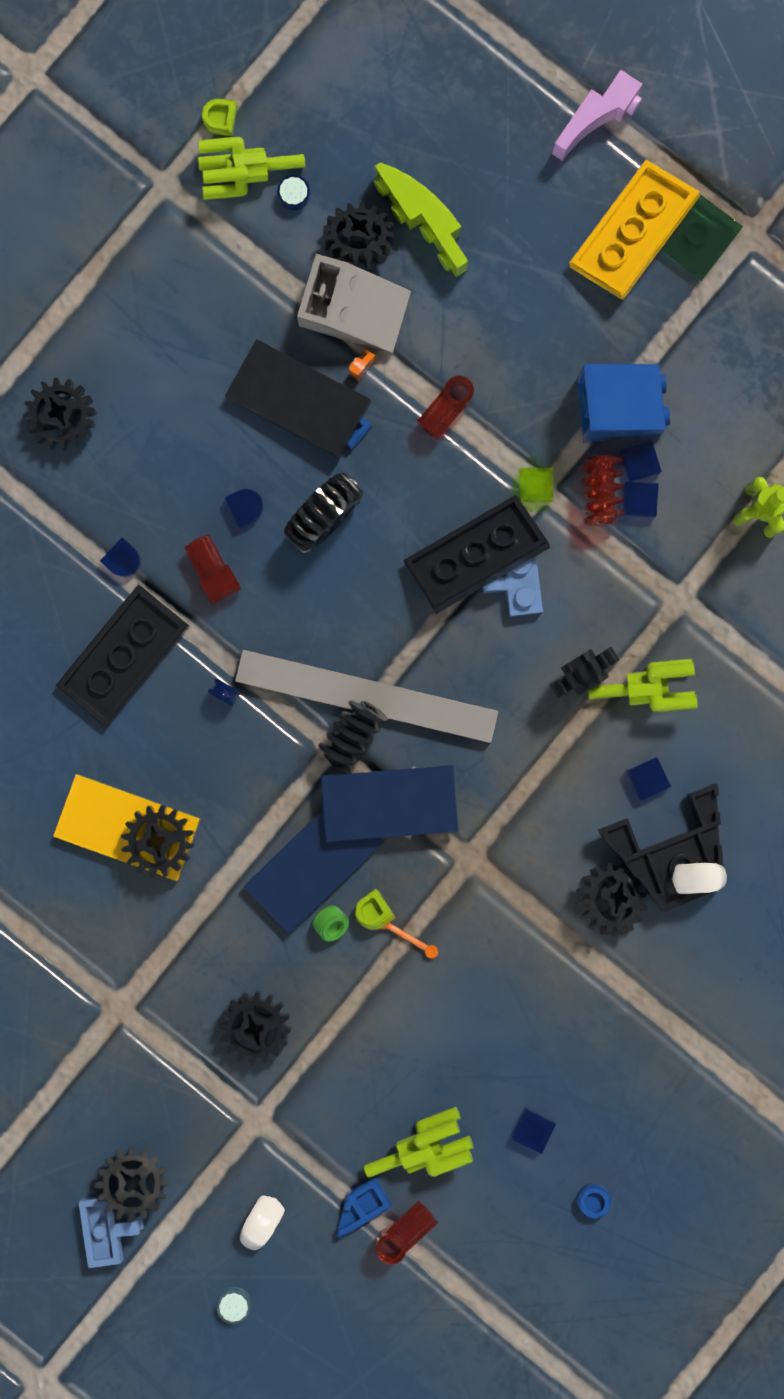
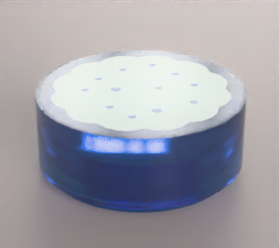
[277,175,310,210]

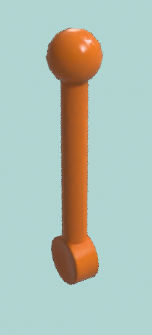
[380,922,438,958]

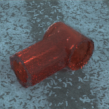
[417,375,474,440]
[184,534,242,605]
[376,1200,438,1265]

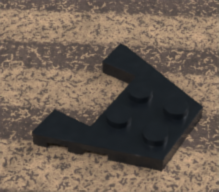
[597,783,725,911]

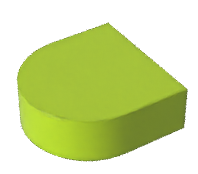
[202,98,237,137]
[355,889,396,930]

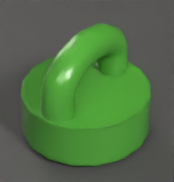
[313,905,349,941]

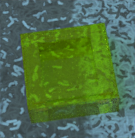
[519,468,553,503]

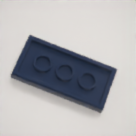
[321,765,459,842]
[244,809,384,934]

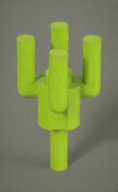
[198,137,305,200]
[733,477,784,538]
[588,659,698,712]
[364,1106,474,1178]

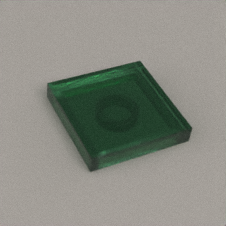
[661,194,743,280]

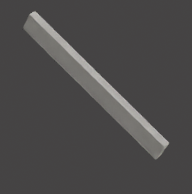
[235,650,499,743]

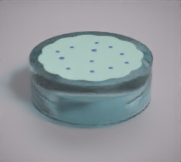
[217,1287,251,1324]

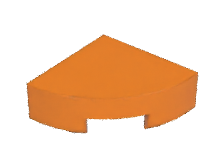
[348,349,377,383]

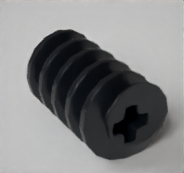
[318,700,387,773]

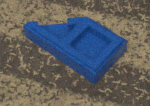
[337,1176,392,1239]

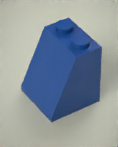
[577,364,670,443]

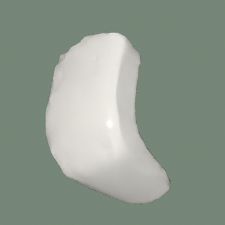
[672,863,727,894]
[240,1195,285,1250]

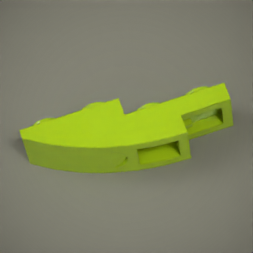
[373,162,468,277]

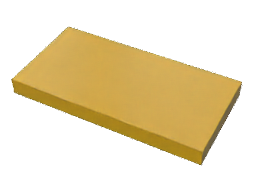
[569,160,700,300]
[53,774,201,881]

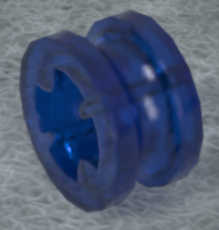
[207,678,241,707]

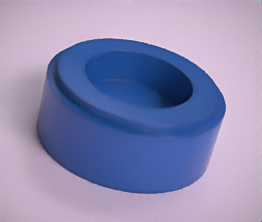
[577,1183,611,1219]

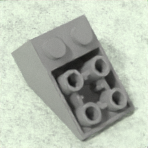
[297,254,411,354]

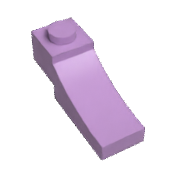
[552,70,642,161]

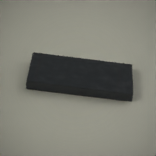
[225,339,371,459]
[403,495,550,614]
[55,584,190,727]

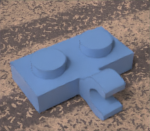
[482,556,543,617]
[79,1194,144,1268]

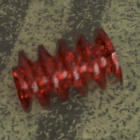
[581,456,625,526]

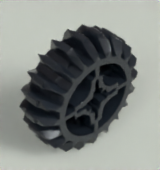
[284,473,363,553]

